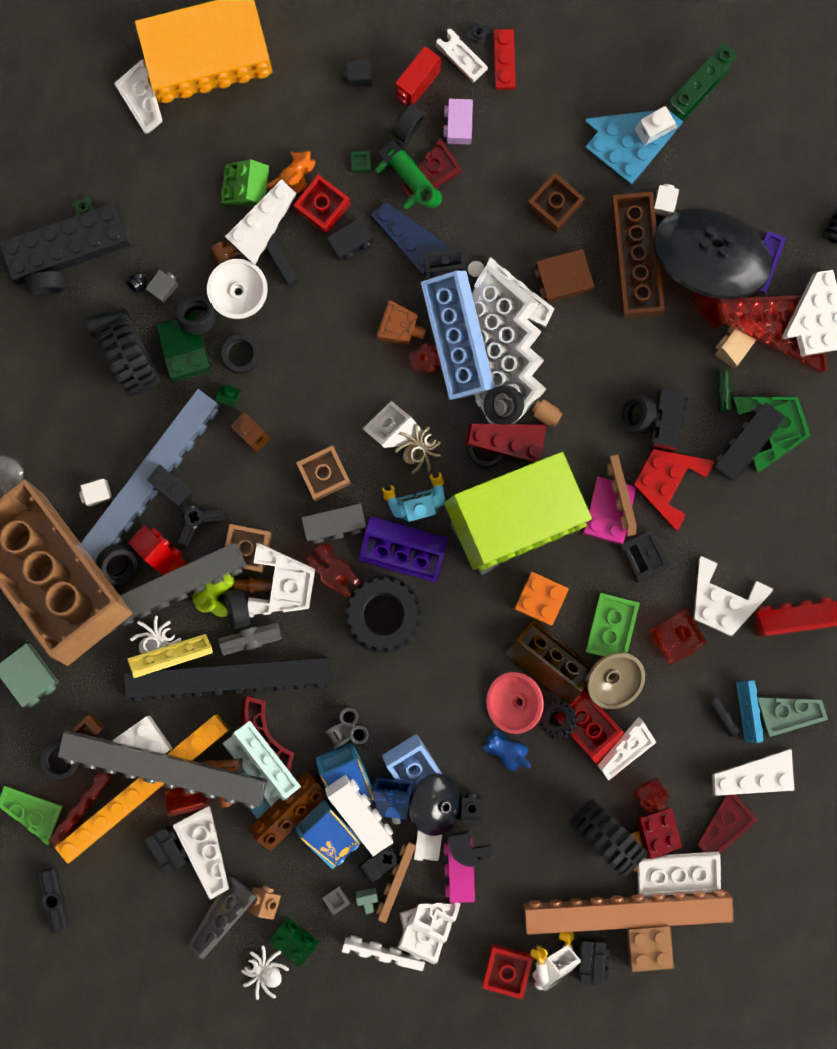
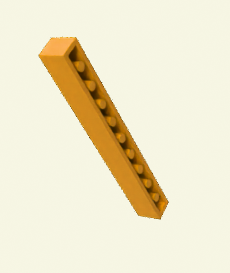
[55,714,230,864]

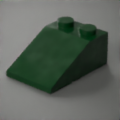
[157,314,212,382]

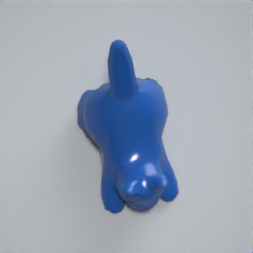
[482,729,531,771]

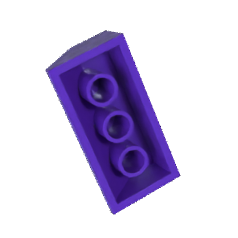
[359,516,448,582]

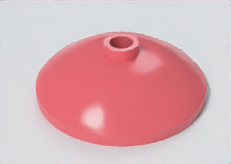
[487,672,543,734]

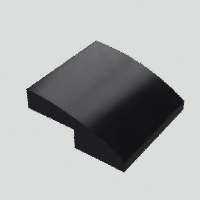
[424,248,466,280]

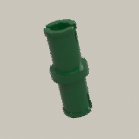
[717,370,733,412]

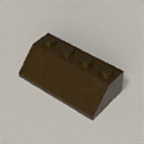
[505,619,593,705]

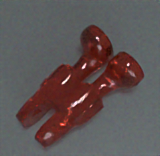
[305,543,361,597]

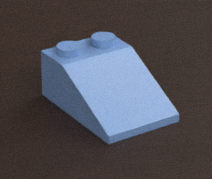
[382,734,442,788]

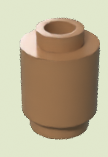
[532,399,563,427]

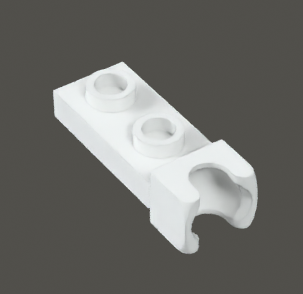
[436,29,488,83]

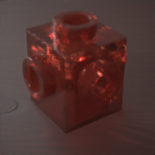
[409,343,441,374]
[634,777,671,813]

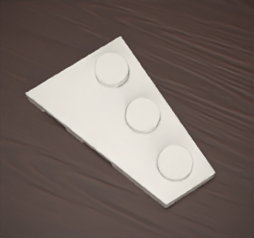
[114,59,163,133]

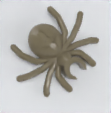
[395,424,441,474]

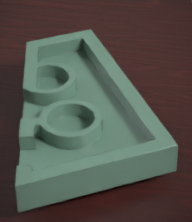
[757,698,828,737]

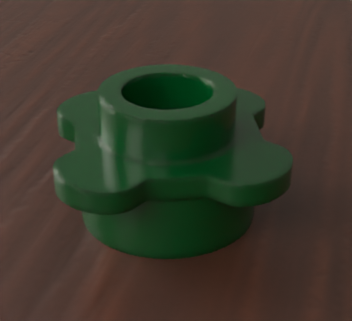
[72,197,94,216]

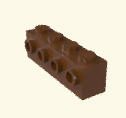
[248,771,327,852]

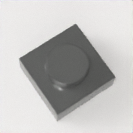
[322,885,351,915]

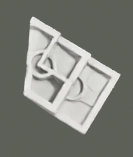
[398,903,460,964]

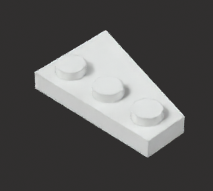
[598,717,656,780]

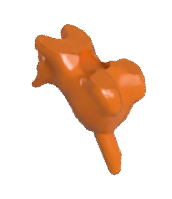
[266,151,315,194]

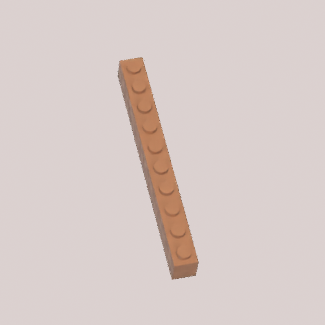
[524,889,733,934]

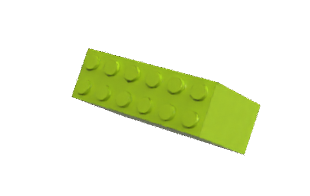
[444,452,592,571]

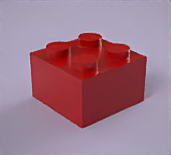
[293,174,351,235]
[481,943,533,999]

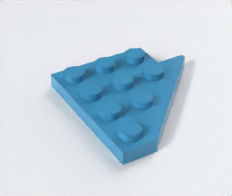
[585,110,683,185]

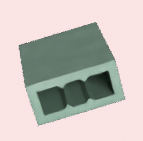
[0,643,59,708]

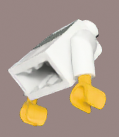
[531,932,581,991]

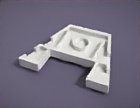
[248,543,315,617]
[693,556,773,636]

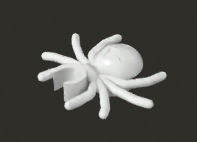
[130,615,181,668]
[241,946,289,1000]

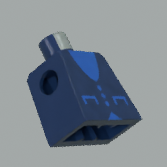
[371,777,415,824]

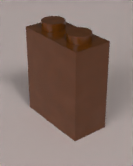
[533,249,594,303]

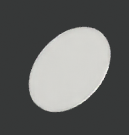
[468,261,484,277]

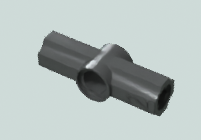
[219,622,282,656]

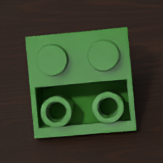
[221,159,269,207]

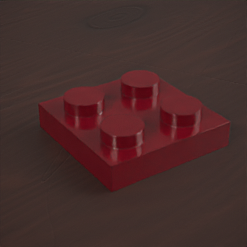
[636,808,683,859]

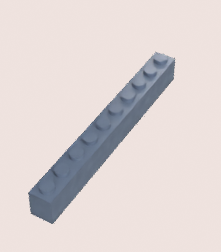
[81,389,219,563]

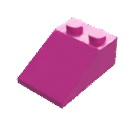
[582,476,636,545]

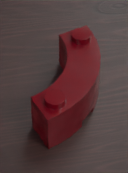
[240,696,294,772]

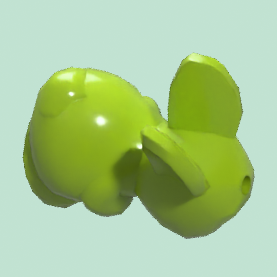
[192,574,234,617]

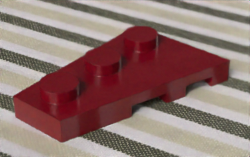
[401,138,462,198]
[697,794,758,853]

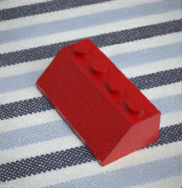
[754,598,837,636]

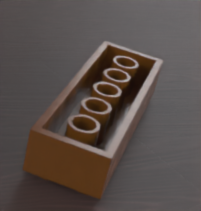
[610,192,665,319]

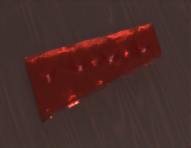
[49,772,113,846]

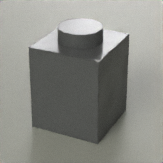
[146,270,178,304]

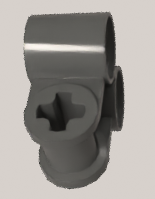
[324,707,369,749]

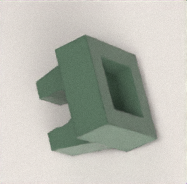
[356,887,378,914]

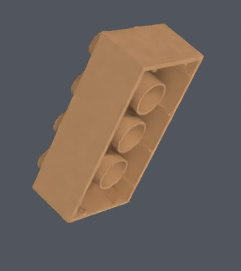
[0,479,133,666]

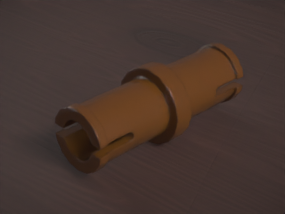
[231,577,273,593]

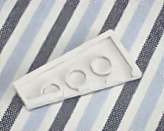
[225,179,296,265]
[487,257,554,328]
[712,749,794,795]
[173,806,229,899]
[342,935,425,971]

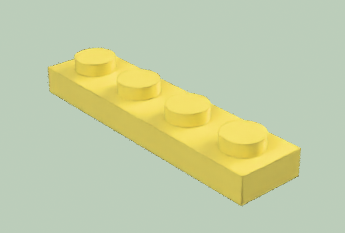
[127,634,213,678]

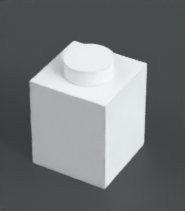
[654,184,679,216]
[79,479,113,506]

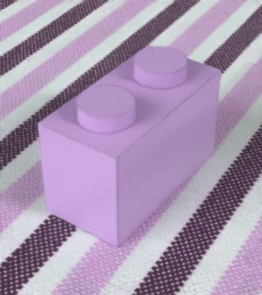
[444,99,473,145]

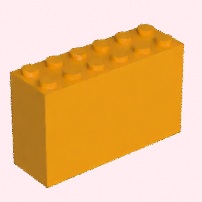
[135,0,273,103]

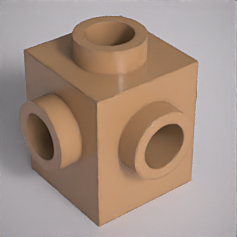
[246,885,281,919]

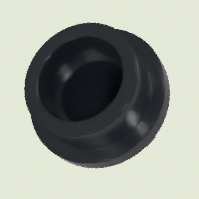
[126,273,147,293]

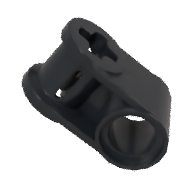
[358,847,398,884]

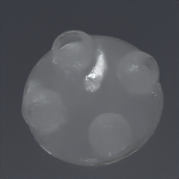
[0,456,23,496]

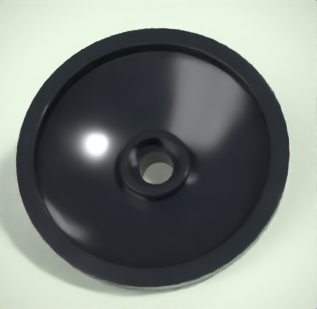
[409,774,462,836]

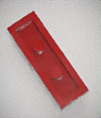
[494,29,516,90]

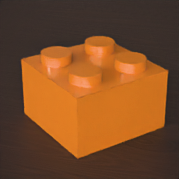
[514,572,569,626]

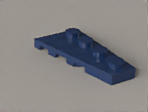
[371,202,453,276]

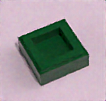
[350,151,371,173]

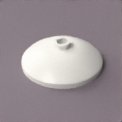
[207,259,268,319]

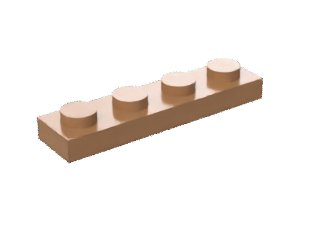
[607,455,637,536]
[376,841,416,923]

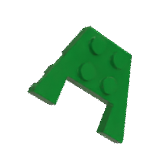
[733,397,810,473]

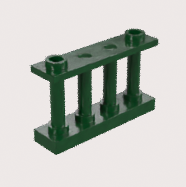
[668,42,739,122]

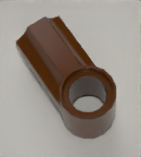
[209,241,243,266]

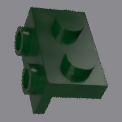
[268,917,319,968]

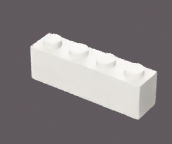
[325,774,394,856]

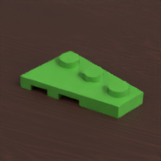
[0,785,63,846]

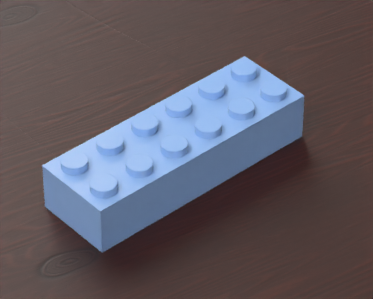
[421,271,495,400]

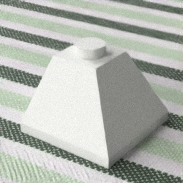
[363,401,422,448]

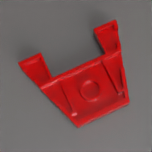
[633,449,715,531]

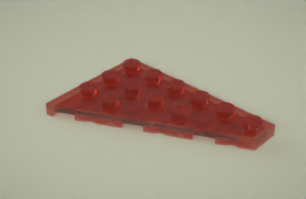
[716,295,829,373]

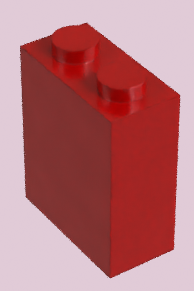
[395,46,441,106]

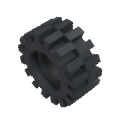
[539,700,578,740]

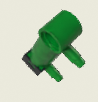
[375,139,442,209]

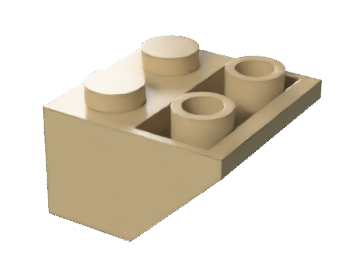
[715,315,761,369]

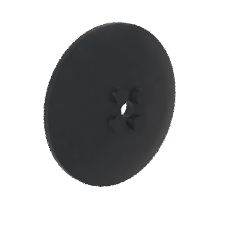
[653,209,772,299]

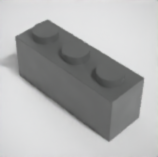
[302,503,367,545]

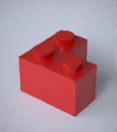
[128,525,186,575]

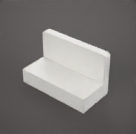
[414,830,442,861]

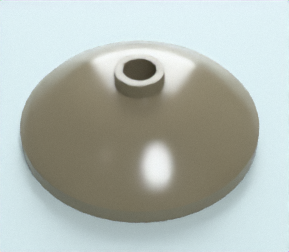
[587,652,645,709]

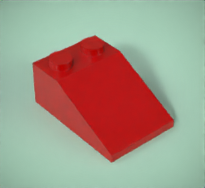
[553,689,624,766]

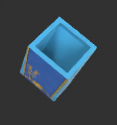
[316,741,374,816]
[295,798,362,869]

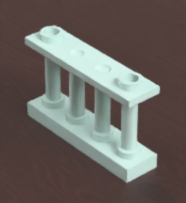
[223,721,301,806]

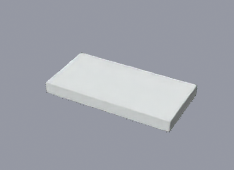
[637,852,721,897]

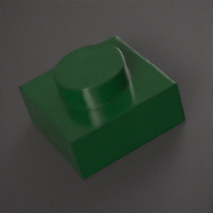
[216,385,241,407]

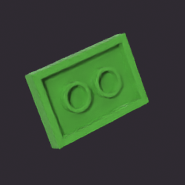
[585,593,640,657]

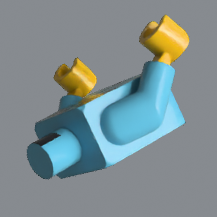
[382,472,445,522]

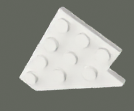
[782,270,837,357]

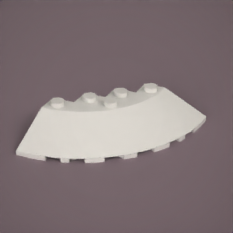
[472,265,546,424]

